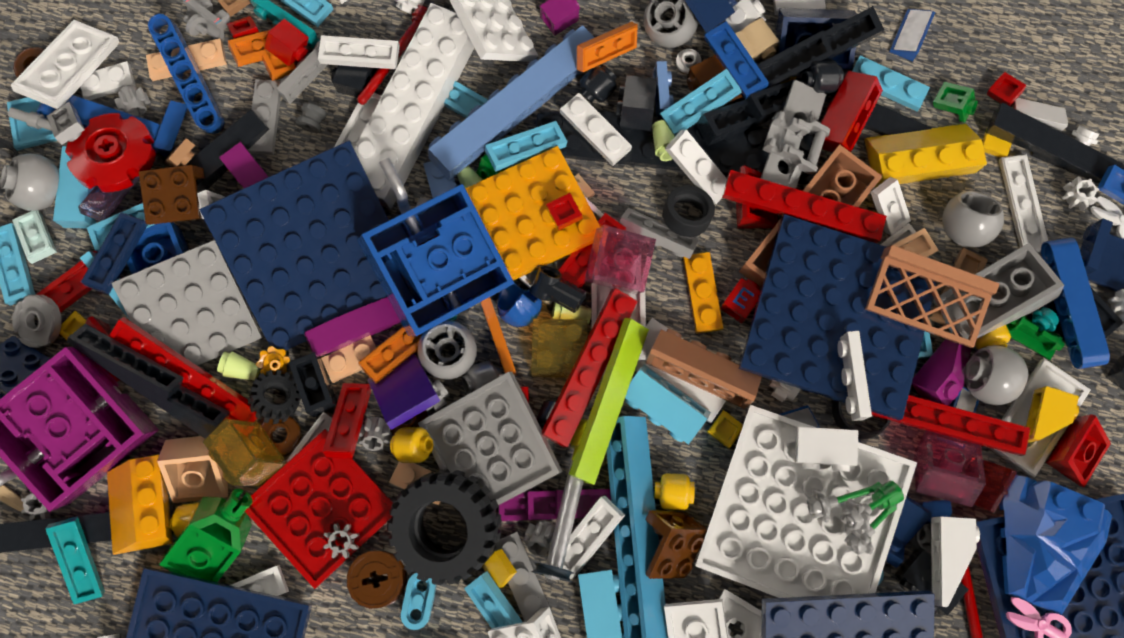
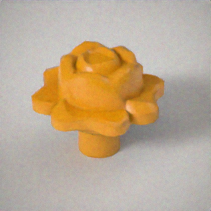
[256,346,290,375]

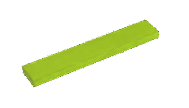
[569,318,649,485]

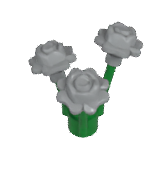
[807,480,904,555]

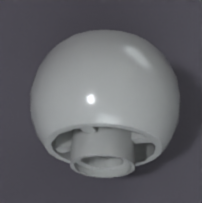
[643,0,699,48]
[0,153,59,211]
[942,191,1004,247]
[417,320,477,379]
[965,345,1028,405]

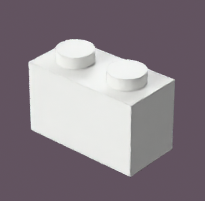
[795,427,858,472]

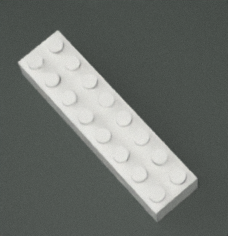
[354,3,474,210]

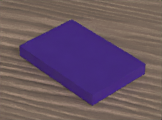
[367,353,440,429]

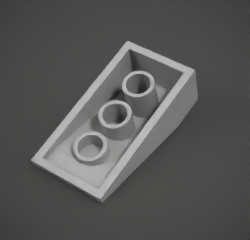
[933,243,1064,339]

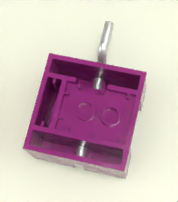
[0,347,159,512]

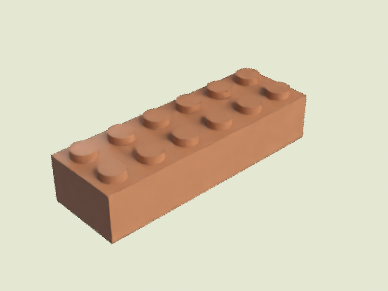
[739,145,882,288]

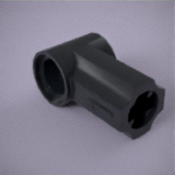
[530,265,586,313]

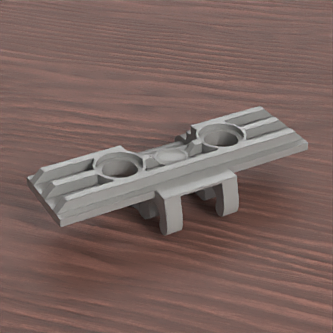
[761,80,830,189]

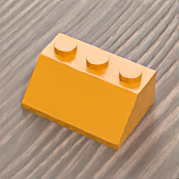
[107,455,173,555]

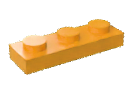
[683,252,723,334]

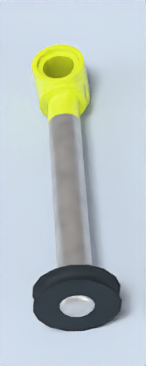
[531,419,588,582]

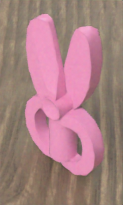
[1006,597,1072,638]

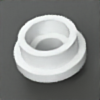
[676,49,701,74]
[1072,125,1099,146]

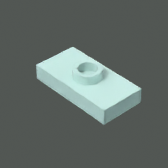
[12,210,57,264]

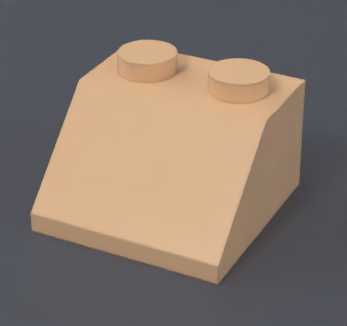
[157,434,228,503]

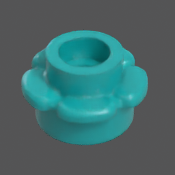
[1032,307,1059,332]

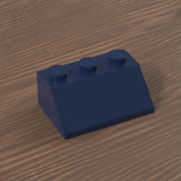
[685,0,738,33]
[776,8,857,69]

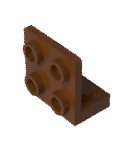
[139,165,205,225]
[645,510,708,579]

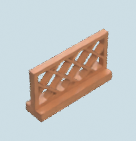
[865,245,1000,348]

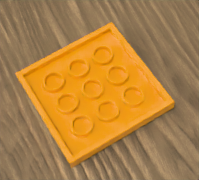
[465,146,604,281]

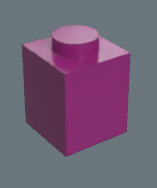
[540,0,580,36]

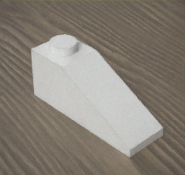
[931,517,980,607]

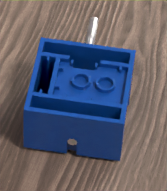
[357,158,515,336]

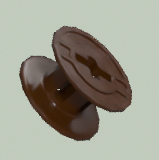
[347,551,407,609]

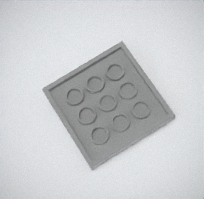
[112,240,263,366]
[418,372,563,520]

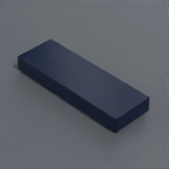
[81,212,148,295]

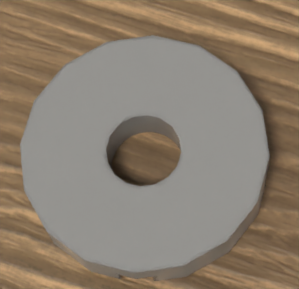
[12,295,62,348]

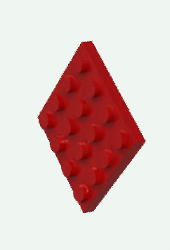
[245,429,394,589]

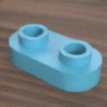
[401,573,437,630]

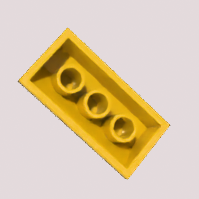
[864,124,987,188]

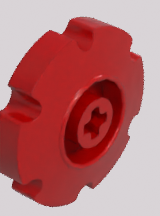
[65,113,156,192]

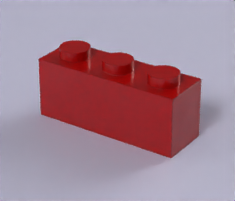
[821,71,883,152]

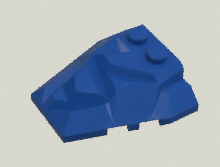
[999,474,1112,615]

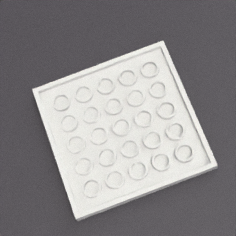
[695,405,917,598]

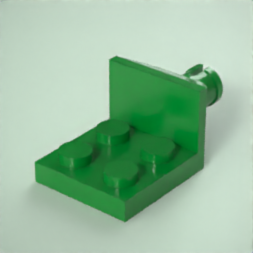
[159,489,253,582]

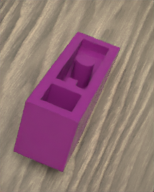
[912,334,972,406]

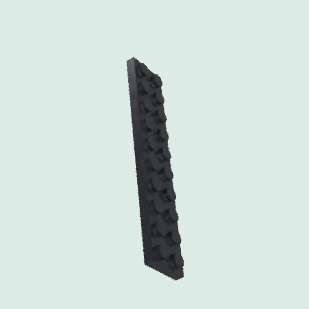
[560,110,818,185]

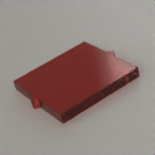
[956,457,1017,513]

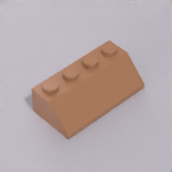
[646,329,762,409]

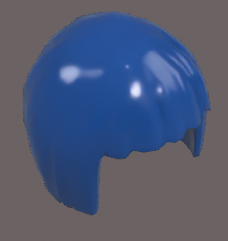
[497,284,542,327]

